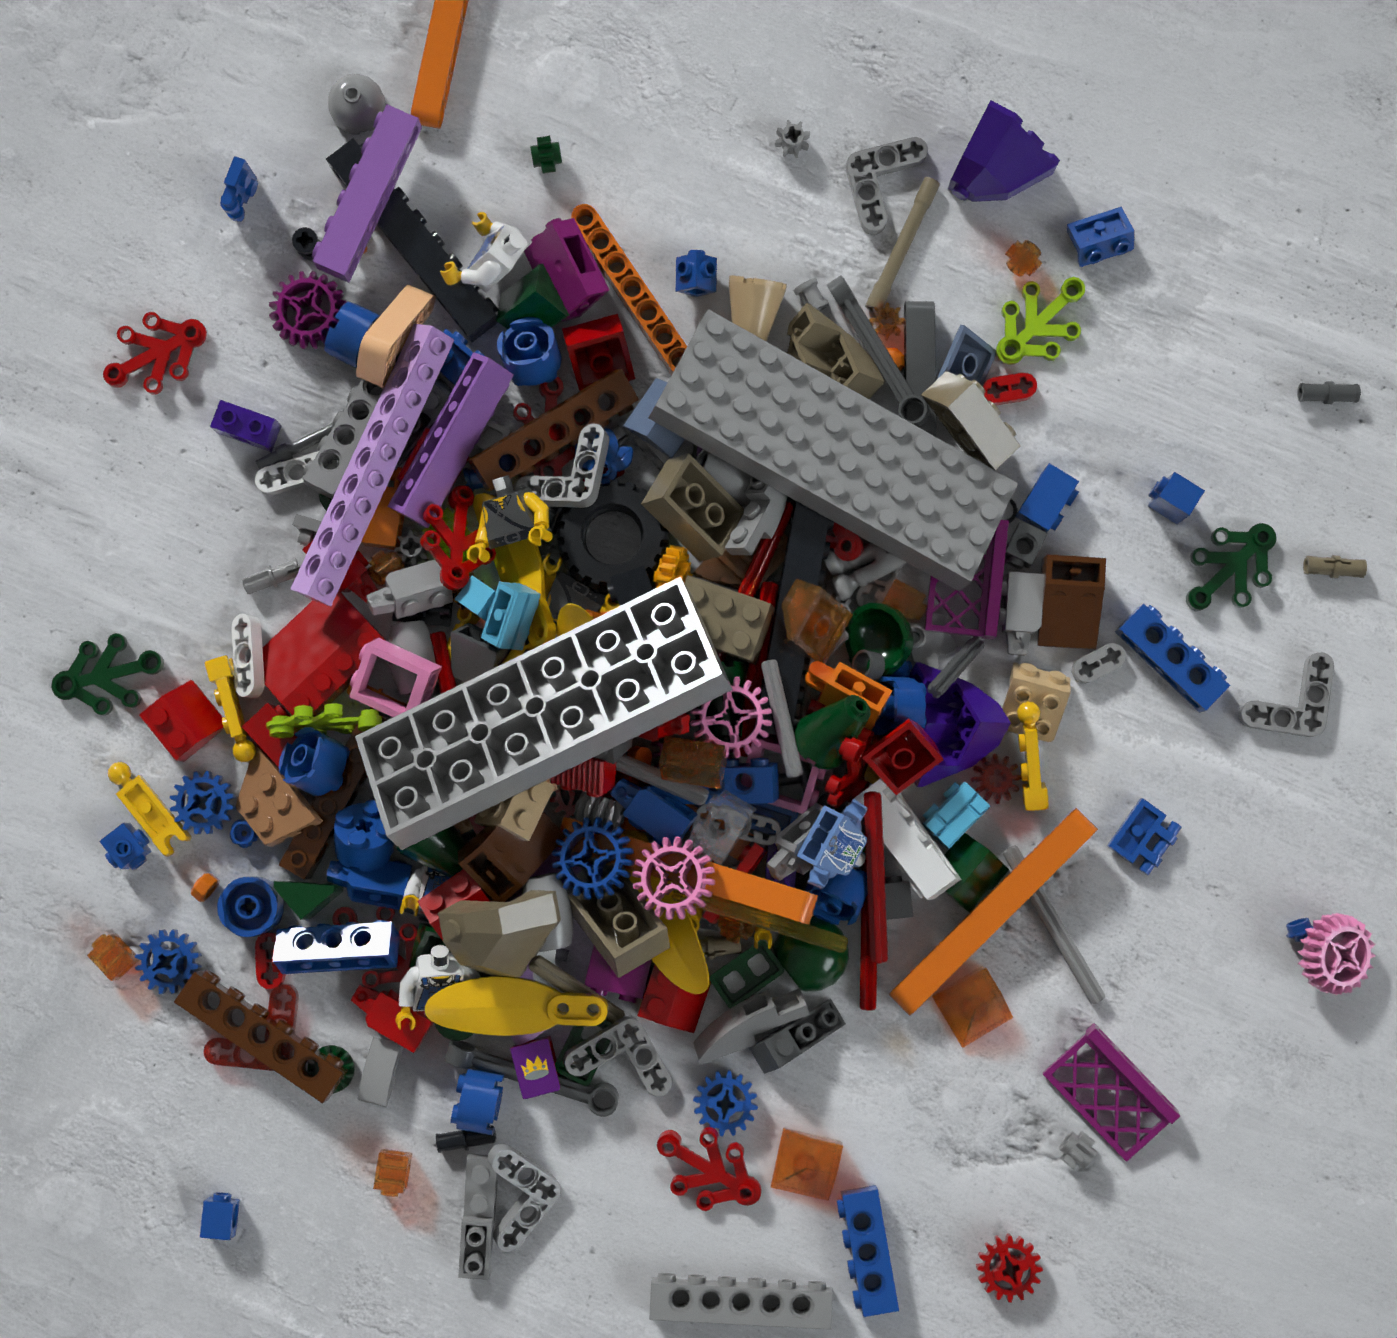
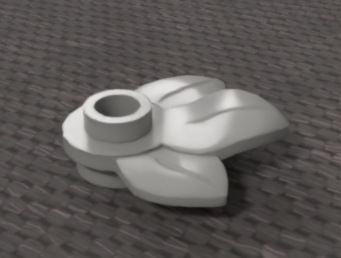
[910,613,958,669]

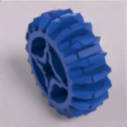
[552,817,634,900]

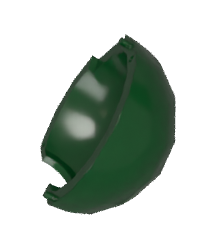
[844,603,914,676]
[773,916,849,992]

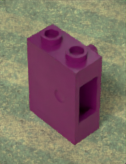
[523,218,609,322]
[584,945,652,1003]

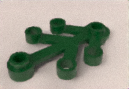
[1186,523,1277,611]
[51,633,164,715]

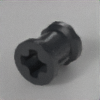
[292,227,321,261]

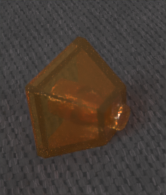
[782,579,853,664]
[931,966,1013,1048]
[770,1128,843,1201]

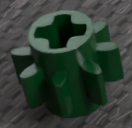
[530,135,562,174]

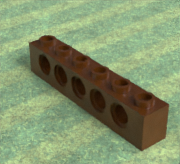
[468,369,639,492]
[279,708,388,879]
[174,970,348,1104]

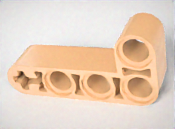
[356,284,436,388]

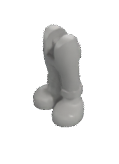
[824,542,907,601]

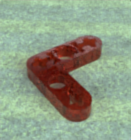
[203,983,299,1071]

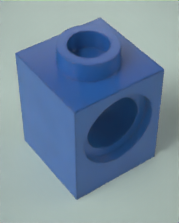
[200,1192,240,1240]

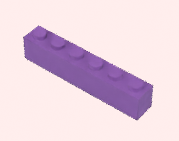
[312,104,422,283]
[388,352,513,528]

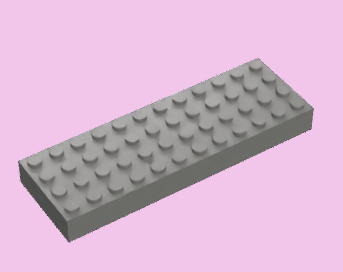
[648,309,1018,592]
[355,577,733,850]

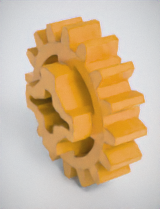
[653,545,693,588]

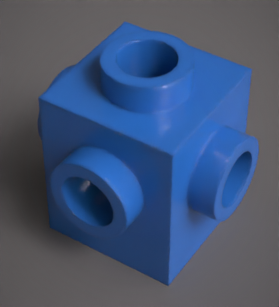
[675,250,717,297]
[99,823,151,870]

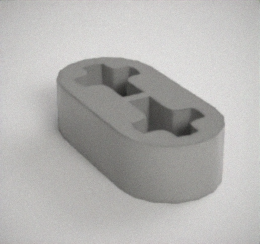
[1071,643,1126,684]

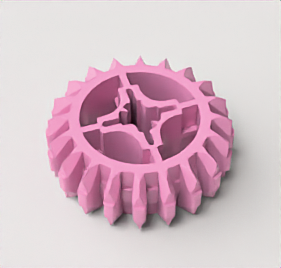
[690,677,772,758]
[632,837,715,920]
[1297,913,1376,995]

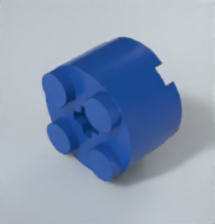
[324,301,380,368]
[497,317,562,386]
[871,676,927,736]
[279,727,350,796]
[334,800,394,872]
[804,868,868,925]
[217,877,284,937]
[450,1069,504,1136]

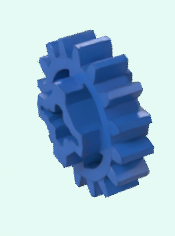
[170,771,236,835]
[135,929,202,994]
[693,1070,758,1137]

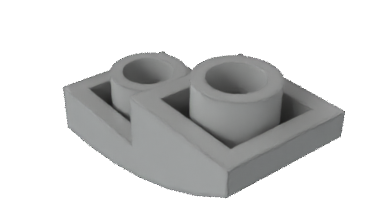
[358,1037,403,1107]

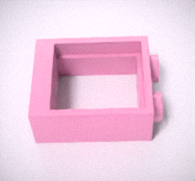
[349,638,442,717]
[741,735,827,814]

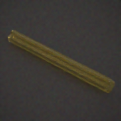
[672,884,848,953]

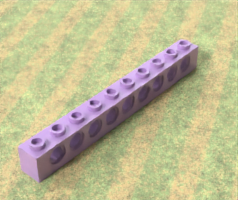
[291,324,454,607]

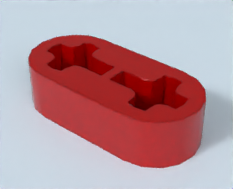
[983,373,1037,406]
[255,932,286,989]

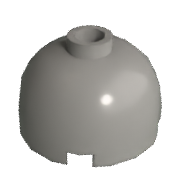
[328,74,386,135]

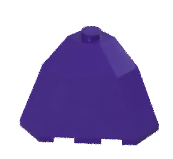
[948,100,1060,202]
[909,662,1011,787]

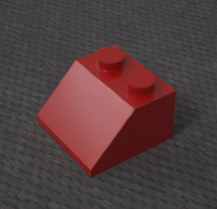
[562,313,636,391]
[139,680,224,762]
[861,719,944,795]
[417,869,494,941]
[637,965,711,1033]

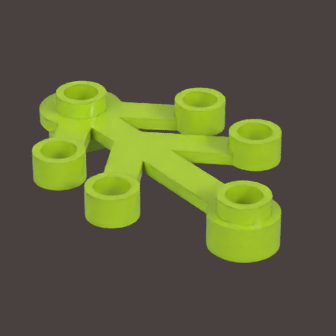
[996,277,1085,365]
[266,703,382,738]

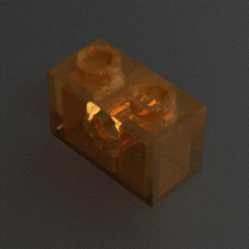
[659,736,727,789]

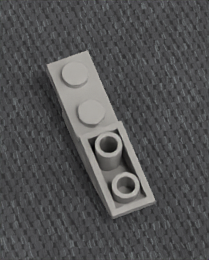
[725,476,788,555]
[693,988,810,1065]
[458,1154,498,1280]

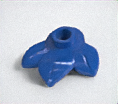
[575,428,633,486]

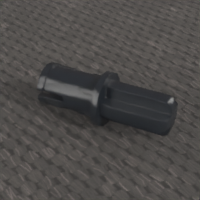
[436,1125,496,1153]

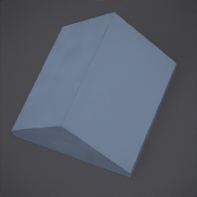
[936,325,996,386]
[623,378,685,459]

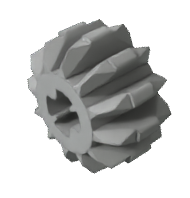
[574,792,626,831]

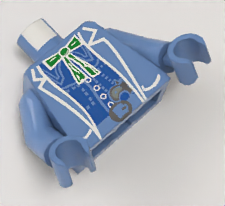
[796,799,868,889]

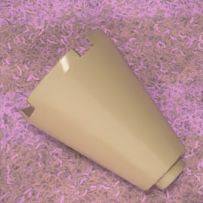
[729,275,787,341]

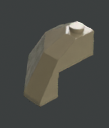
[786,303,884,399]
[438,890,561,978]

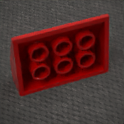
[246,590,387,717]

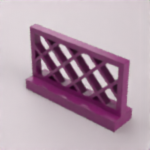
[924,520,1009,640]
[1043,1023,1180,1162]

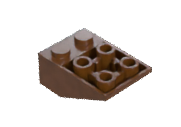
[1037,554,1106,650]
[457,811,566,902]

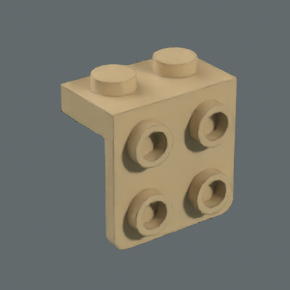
[1002,662,1070,742]
[475,781,555,841]

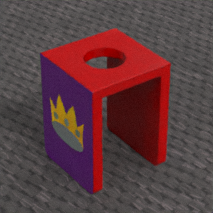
[510,1035,561,1099]

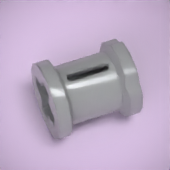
[793,278,829,311]

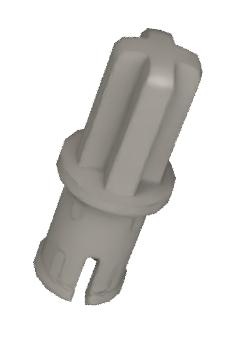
[242,558,300,594]

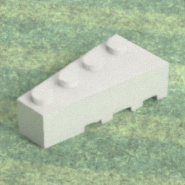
[852,779,961,900]

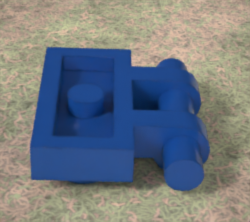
[220,156,258,222]
[1107,798,1182,875]

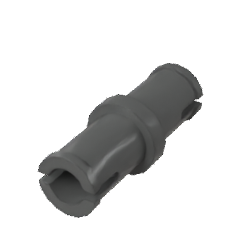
[1297,381,1361,405]

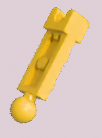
[205,655,256,762]
[1017,701,1049,811]
[108,762,192,857]

